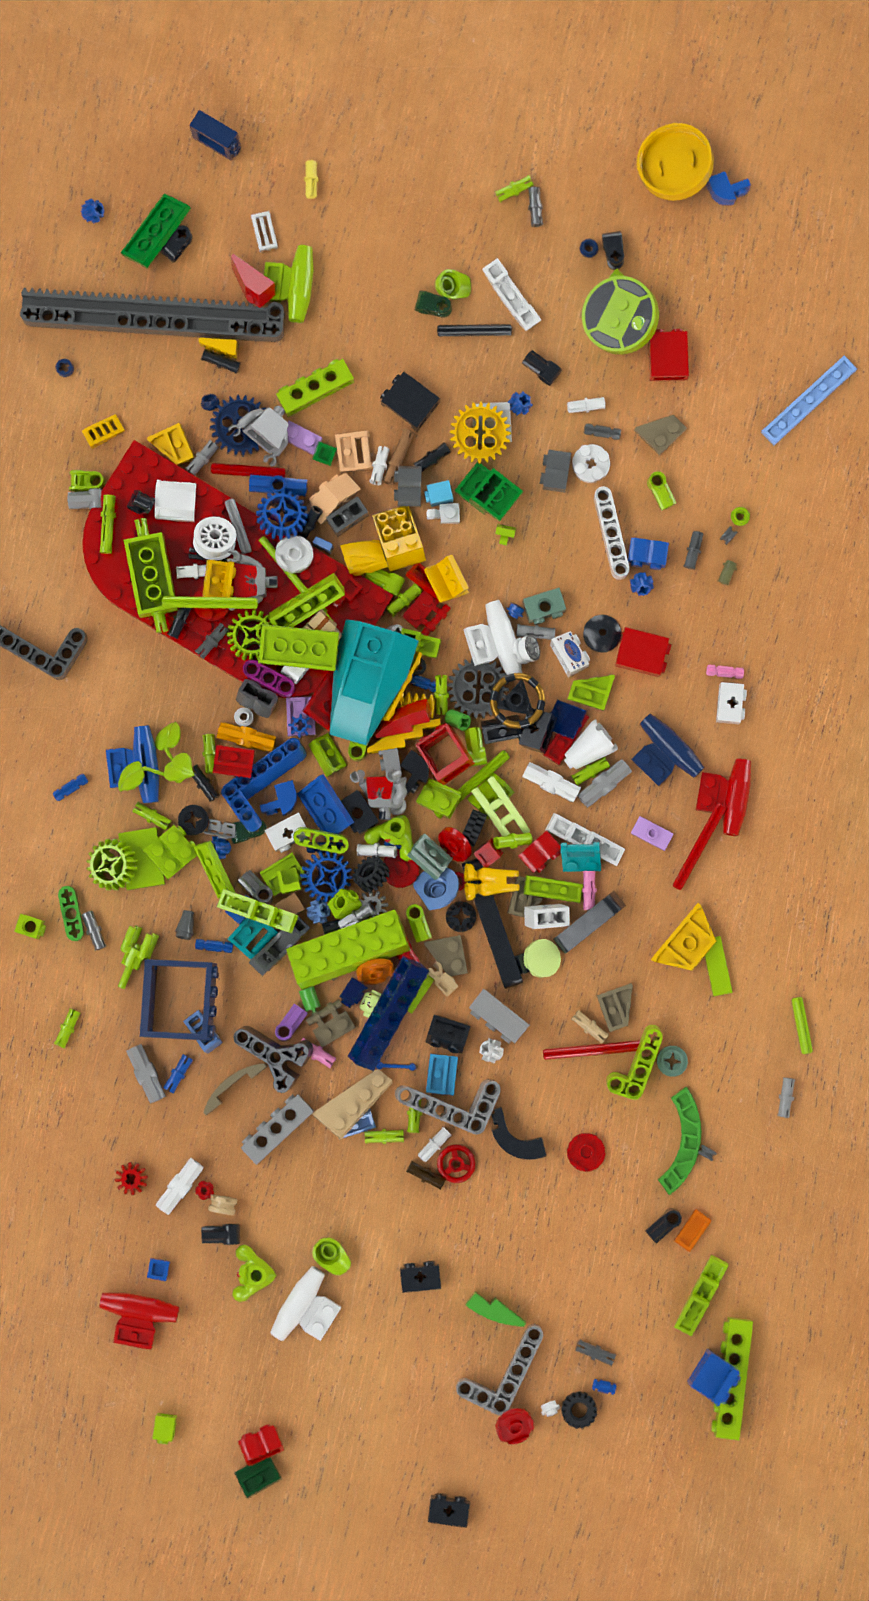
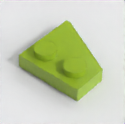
[567,675,615,711]

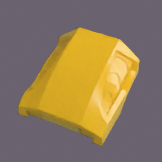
[340,540,388,576]

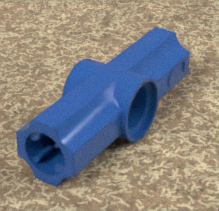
[249,475,307,497]

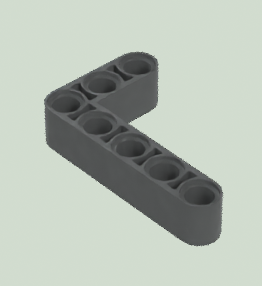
[0,625,87,680]

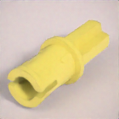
[304,160,319,199]

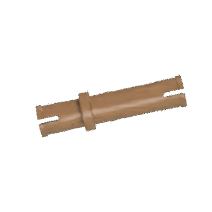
[382,429,415,485]

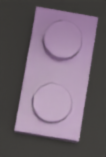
[287,421,322,455]

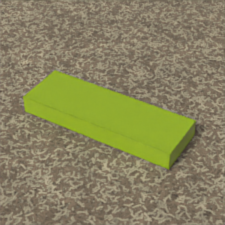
[194,840,235,898]
[523,875,583,903]
[705,936,733,997]

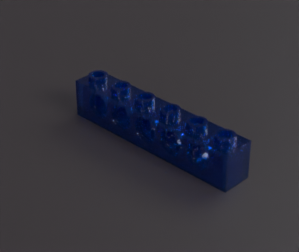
[348,956,429,1071]

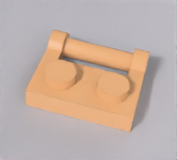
[335,431,373,473]

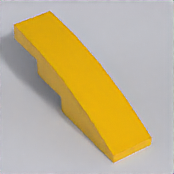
[367,718,441,754]

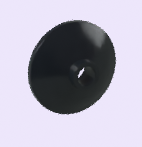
[583,615,621,653]

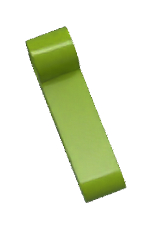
[606,1024,663,1100]

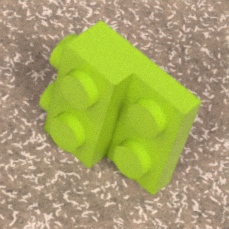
[143,825,197,880]

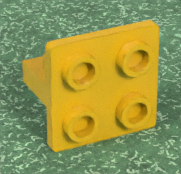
[424,555,469,603]

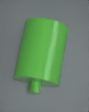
[445,709,471,731]
[299,986,321,1013]

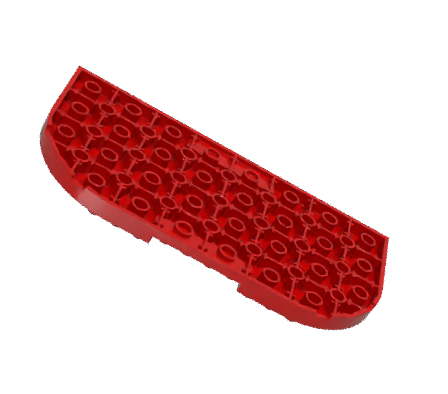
[82,440,394,698]

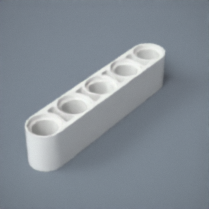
[594,486,629,580]

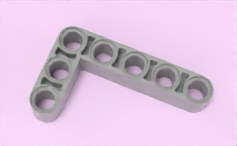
[395,1079,501,1134]
[456,1324,543,1415]

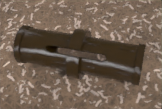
[406,1161,446,1190]

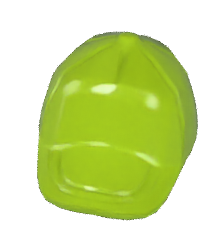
[435,269,471,299]
[312,1237,351,1275]

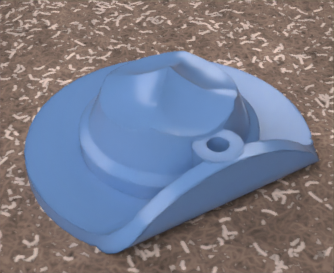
[414,868,459,911]

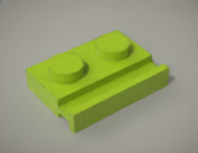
[416,778,463,819]
[259,853,305,897]

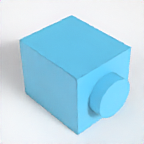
[424,480,453,507]

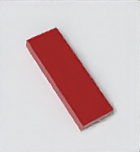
[543,707,589,765]

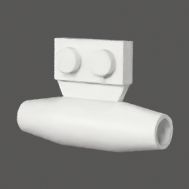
[463,600,522,675]
[270,1266,341,1341]

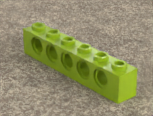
[711,1317,753,1441]

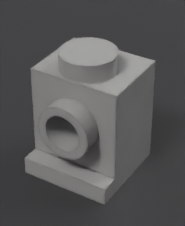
[378,748,401,773]

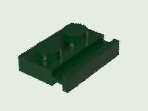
[234,1457,282,1499]

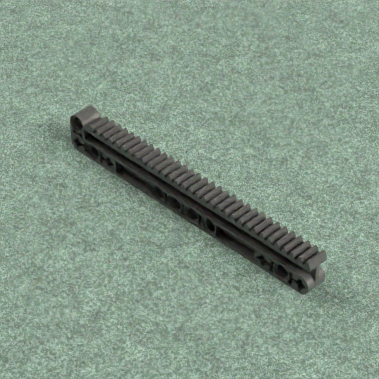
[20,288,285,342]

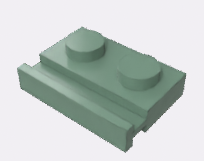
[407,833,453,880]

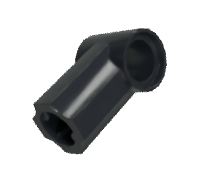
[522,350,562,386]
[645,1208,682,1244]
[201,1224,240,1245]

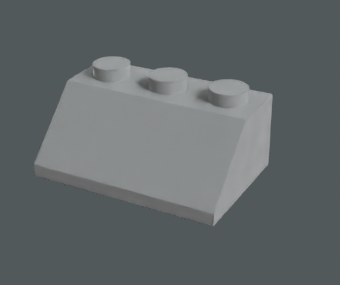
[469,989,529,1044]

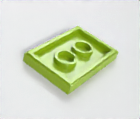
[118,827,165,890]

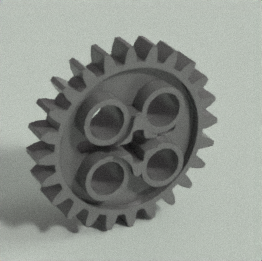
[447,659,509,719]

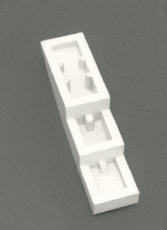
[545,813,625,866]

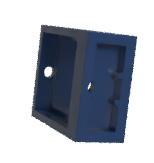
[189,110,241,161]

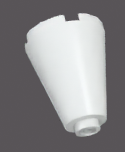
[564,719,618,769]

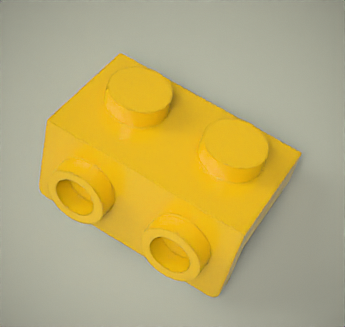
[202,559,236,597]

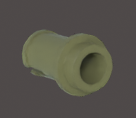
[718,560,737,586]

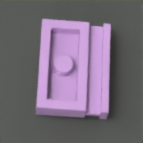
[286,697,316,737]

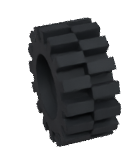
[463,809,487,847]
[352,856,390,893]
[561,1391,597,1429]

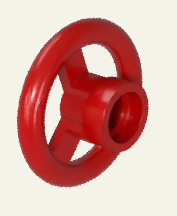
[437,1144,476,1183]

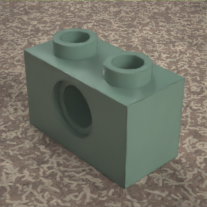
[523,588,566,625]

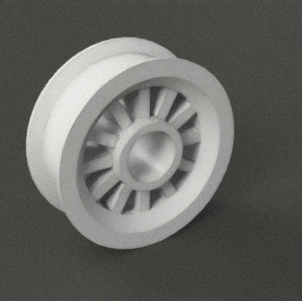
[193,517,236,561]

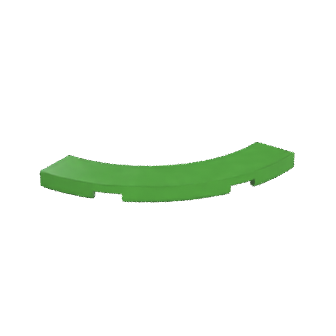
[658,1087,701,1195]

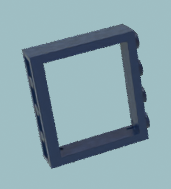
[140,959,219,1041]

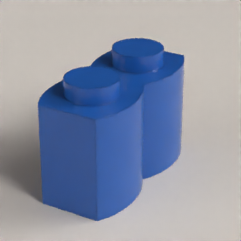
[628,537,669,570]

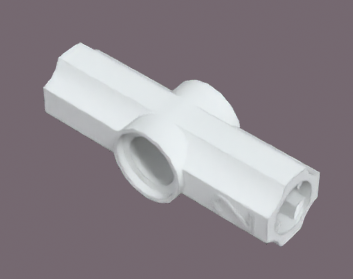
[522,762,581,802]
[156,1158,204,1215]

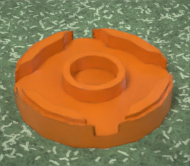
[356,958,395,985]

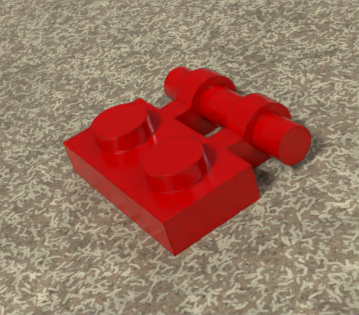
[402,590,451,636]

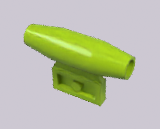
[264,245,314,323]

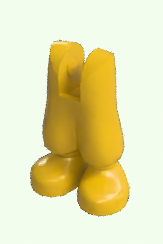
[464,864,520,900]

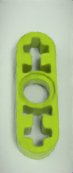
[293,827,349,854]

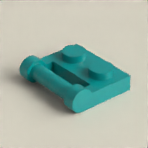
[561,842,601,872]
[228,918,278,960]

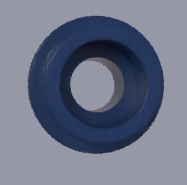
[580,239,598,258]
[201,394,220,411]

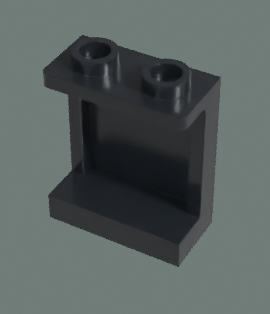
[380,371,440,432]

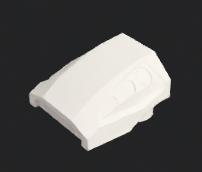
[155,480,197,522]

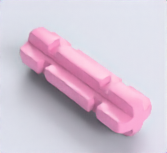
[706,665,744,679]

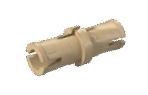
[571,1010,609,1044]

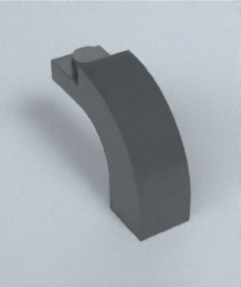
[249,917,310,976]

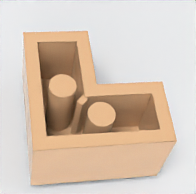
[307,473,361,524]

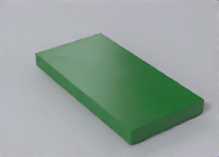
[121,193,191,268]

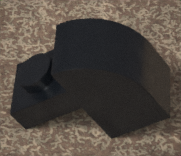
[400,750,429,795]

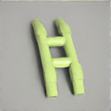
[471,776,530,836]

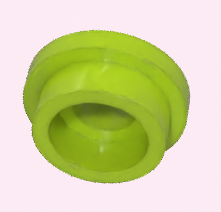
[731,507,750,526]

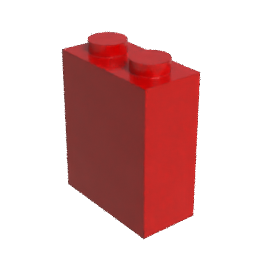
[648,329,689,381]
[615,627,672,677]

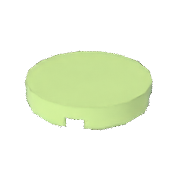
[524,939,561,978]

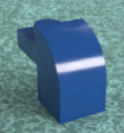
[706,171,751,206]
[260,780,297,816]

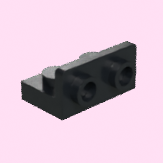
[425,1015,471,1054]

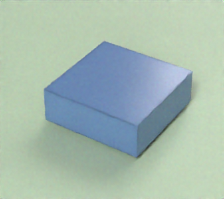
[313,537,333,554]

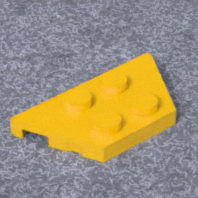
[650,903,717,971]

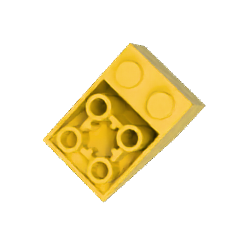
[372,506,426,571]

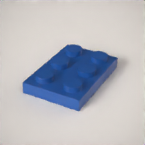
[297,774,354,840]

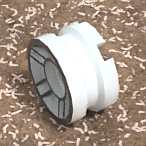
[513,635,540,664]

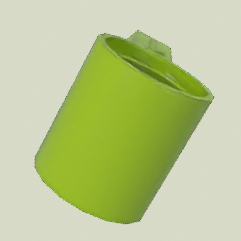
[647,471,676,511]
[365,569,405,597]
[464,727,487,766]
[406,904,432,943]

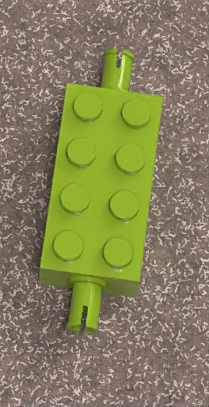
[124,518,178,633]

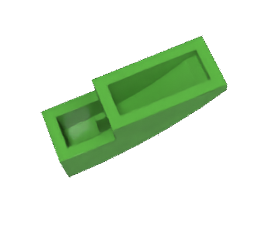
[465,1292,526,1327]

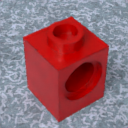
[474,838,504,868]

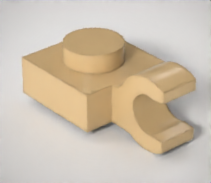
[426,962,458,997]

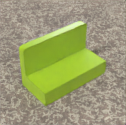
[467,773,515,819]

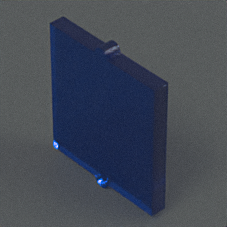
[549,700,587,739]

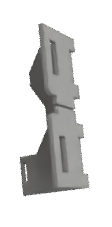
[204,819,236,839]

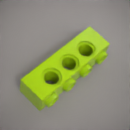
[276,359,354,418]
[269,573,345,627]

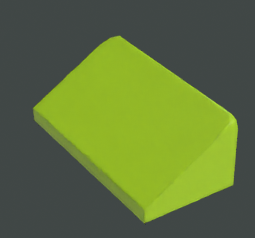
[308,733,347,777]

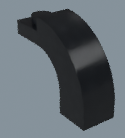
[491,1107,547,1160]

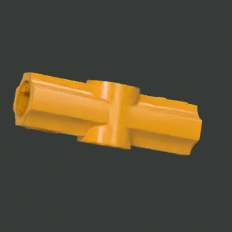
[216,722,277,752]

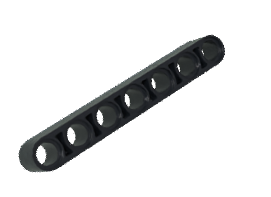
[461,858,523,989]

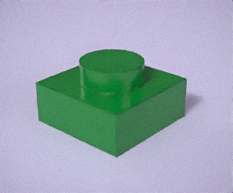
[312,441,337,466]

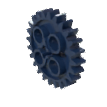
[210,395,266,457]

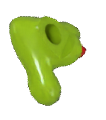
[364,815,414,861]
[232,1245,276,1302]

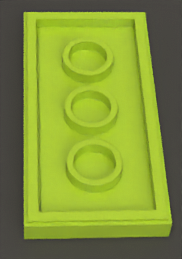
[258,624,339,671]

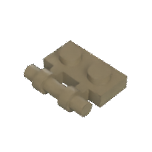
[306,1000,356,1047]

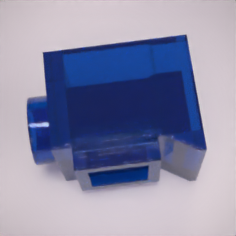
[339,977,368,1008]

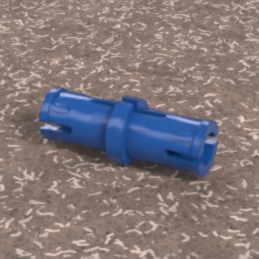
[163,1054,193,1094]

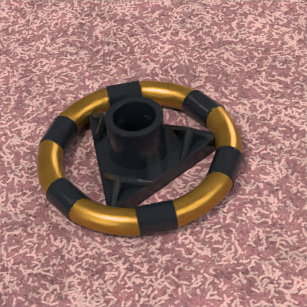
[490,673,546,728]

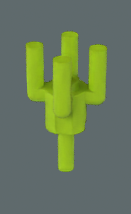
[118,925,159,989]

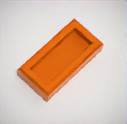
[673,1209,712,1252]

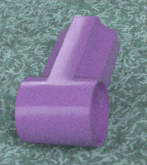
[275,1004,308,1041]

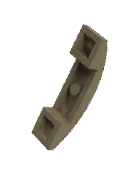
[203,1063,267,1115]

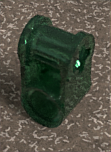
[414,291,452,318]
[228,820,266,844]

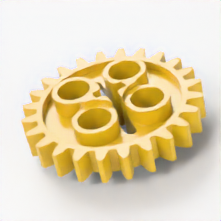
[449,401,511,464]

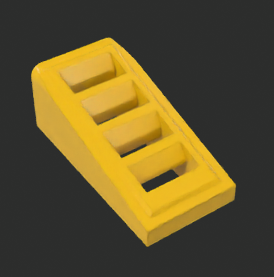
[198,337,238,359]
[81,414,125,449]

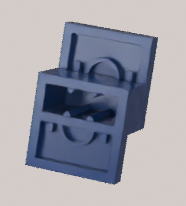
[687,1348,740,1406]

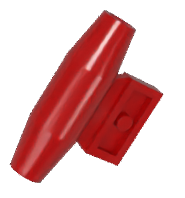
[696,758,751,837]
[99,1293,179,1350]

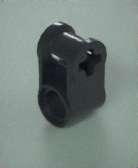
[160,225,192,263]
[602,231,624,270]
[126,490,155,514]

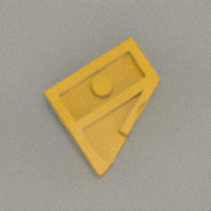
[147,423,195,466]

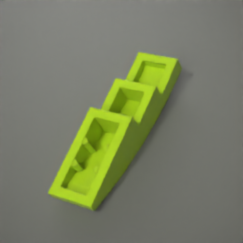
[217,889,298,934]
[674,1255,728,1337]

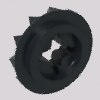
[178,805,209,835]
[446,901,476,932]

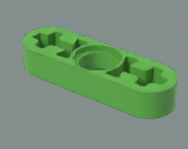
[58,886,84,941]

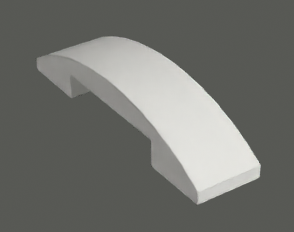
[482,258,541,331]

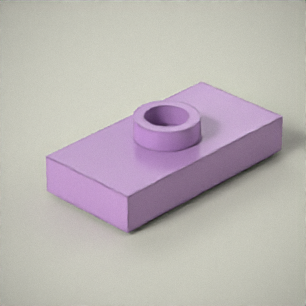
[630,816,673,851]

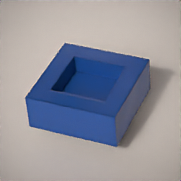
[147,1258,170,1281]

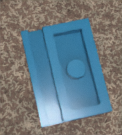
[426,1054,458,1095]

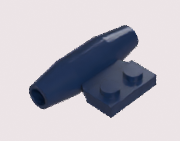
[631,714,705,786]

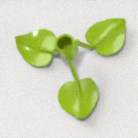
[118,722,194,792]

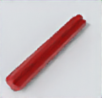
[211,463,286,478]

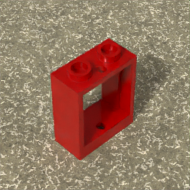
[416,723,475,785]

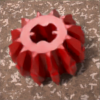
[115,1162,148,1195]

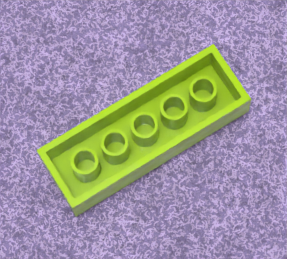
[286,909,411,990]

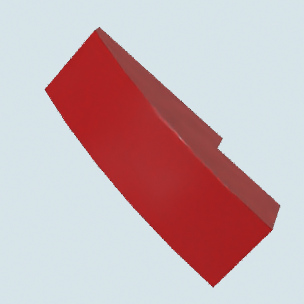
[375,699,431,738]

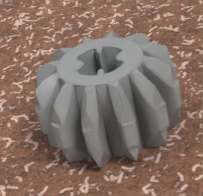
[359,891,388,920]

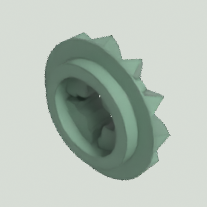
[657,1046,688,1077]

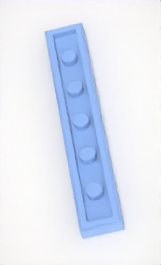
[761,355,857,446]

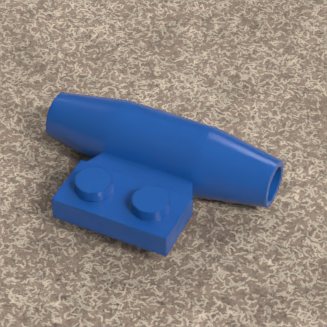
[106,725,160,803]

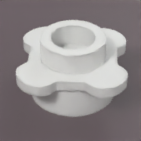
[541,1400,560,1417]

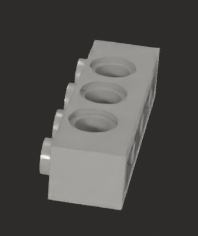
[241,1094,314,1165]

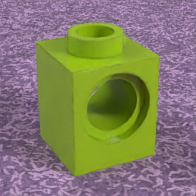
[327,889,362,919]
[14,913,46,939]
[153,1413,177,1444]

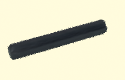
[437,324,512,336]

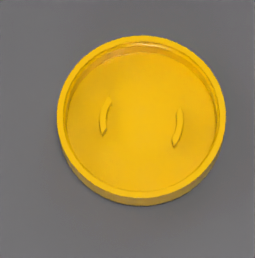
[637,123,714,201]

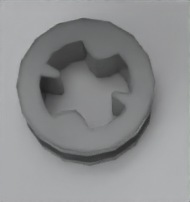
[720,526,738,545]
[697,1145,717,1162]

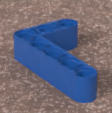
[221,738,307,832]

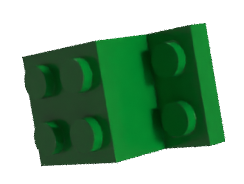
[454,461,523,522]

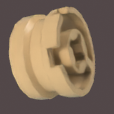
[208,1195,238,1215]

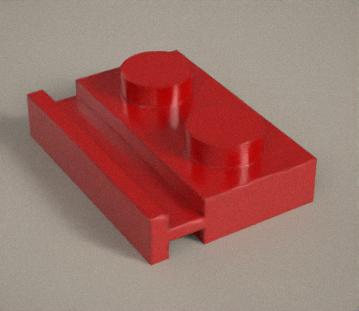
[212,745,255,778]

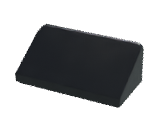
[481,715,522,744]

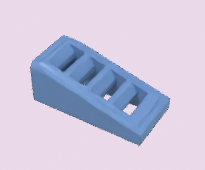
[183,1010,223,1054]

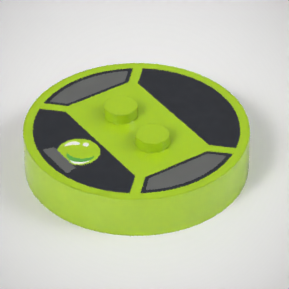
[582,276,659,354]

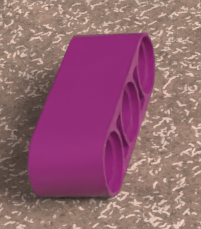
[243,660,295,697]

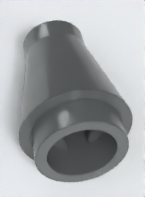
[175,910,194,940]

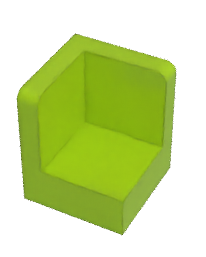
[277,868,301,894]

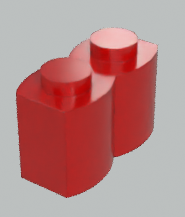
[518,830,561,874]
[238,1424,284,1466]

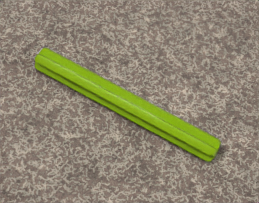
[162,596,258,609]
[434,750,510,819]

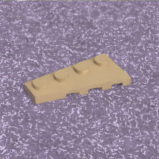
[312,1069,393,1140]

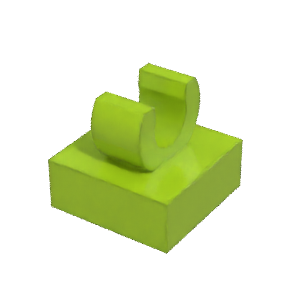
[495,524,516,545]

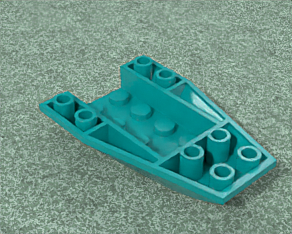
[330,619,419,745]

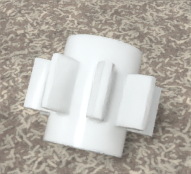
[480,1038,504,1063]

